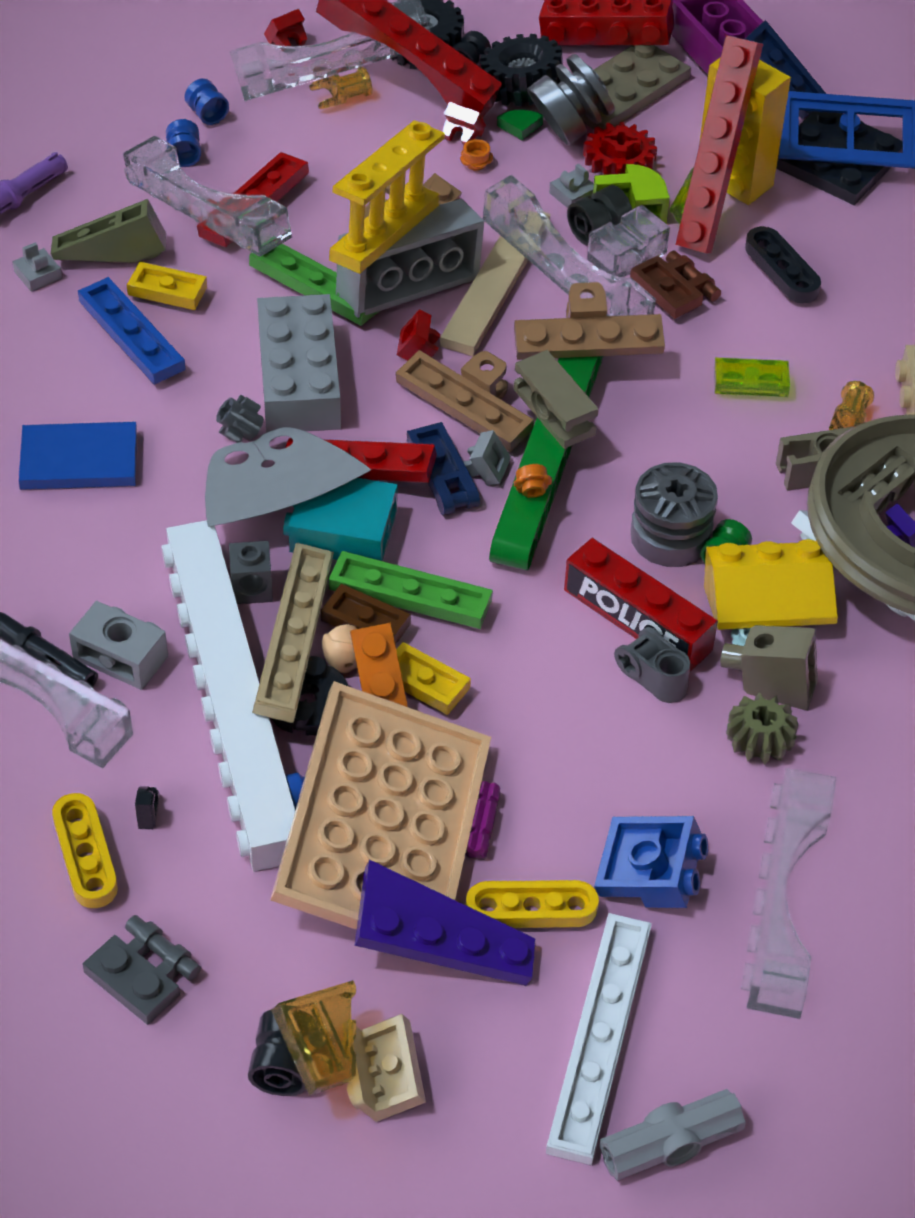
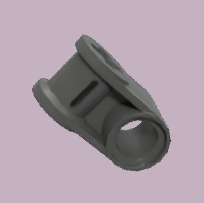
[614,627,690,703]

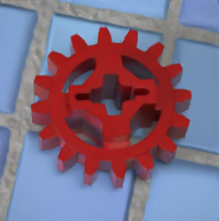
[583,122,657,175]

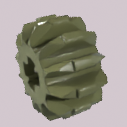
[726,692,798,765]

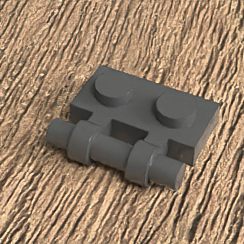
[82,915,201,1025]

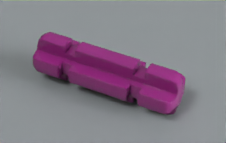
[465,781,501,859]

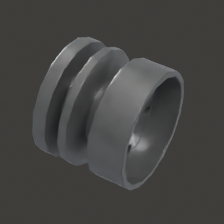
[527,54,615,146]
[630,462,718,567]

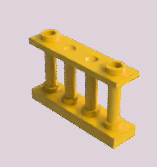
[329,120,445,274]

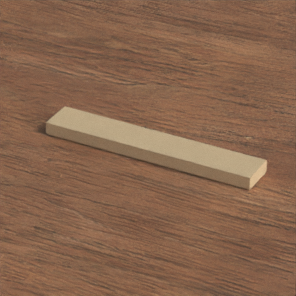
[440,205,550,356]
[252,543,334,723]

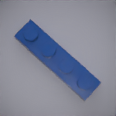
[78,277,186,385]

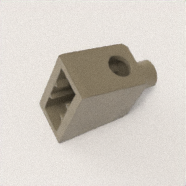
[720,625,818,711]

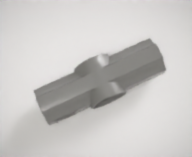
[600,1089,746,1181]

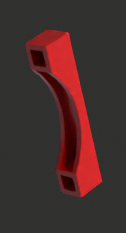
[316,0,502,118]

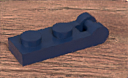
[407,422,480,516]

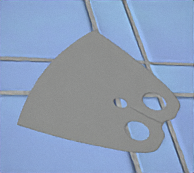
[205,427,371,527]

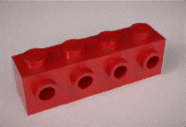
[539,0,674,45]

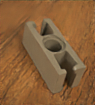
[514,350,598,449]
[776,426,855,491]

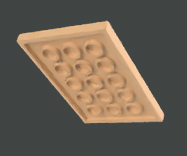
[270,681,491,929]

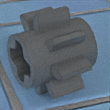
[216,395,264,443]

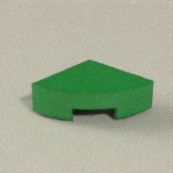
[497,110,544,140]

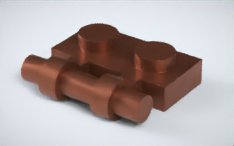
[630,250,721,319]

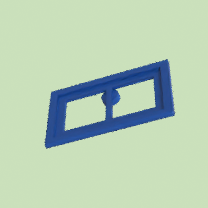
[779,91,915,169]

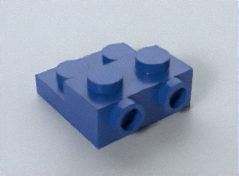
[594,816,708,908]

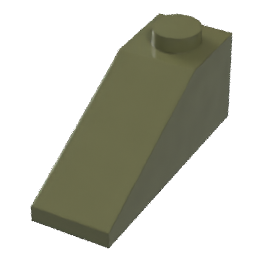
[50,199,166,263]

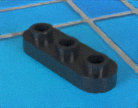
[745,226,821,303]

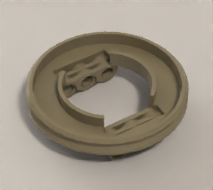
[807,414,915,615]

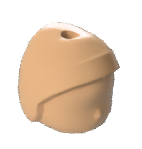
[322,624,357,673]

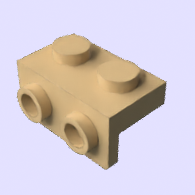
[340,1014,426,1122]

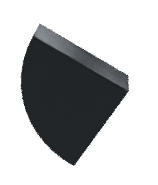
[135,786,160,830]

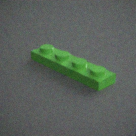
[249,238,379,326]
[329,551,493,629]

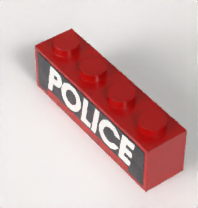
[564,537,718,673]

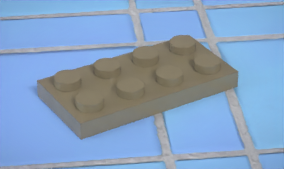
[582,45,691,129]

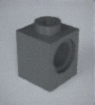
[229,541,273,604]

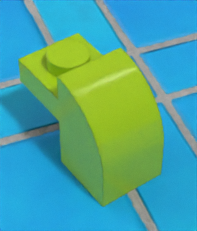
[593,164,670,227]

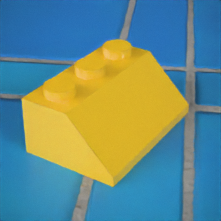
[704,539,838,630]

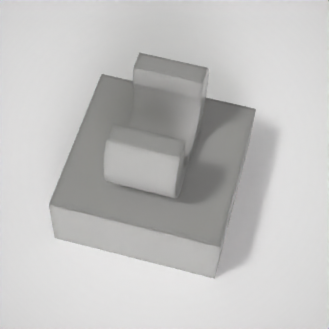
[549,164,594,208]
[12,242,62,292]
[463,430,511,486]

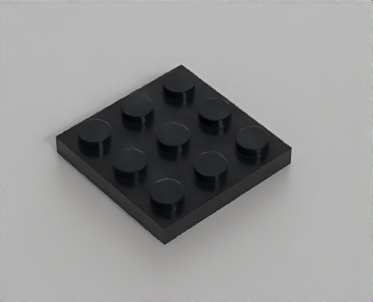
[776,111,902,205]

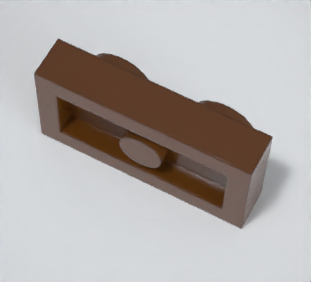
[321,584,411,645]

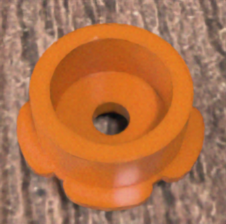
[460,139,493,170]
[514,464,552,498]

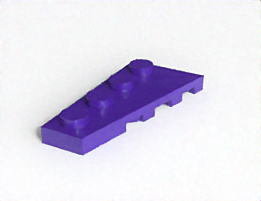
[354,859,535,986]

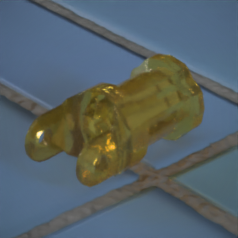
[309,67,373,109]
[829,381,874,430]

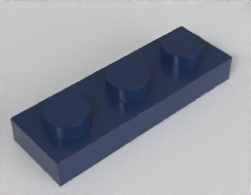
[744,20,826,119]

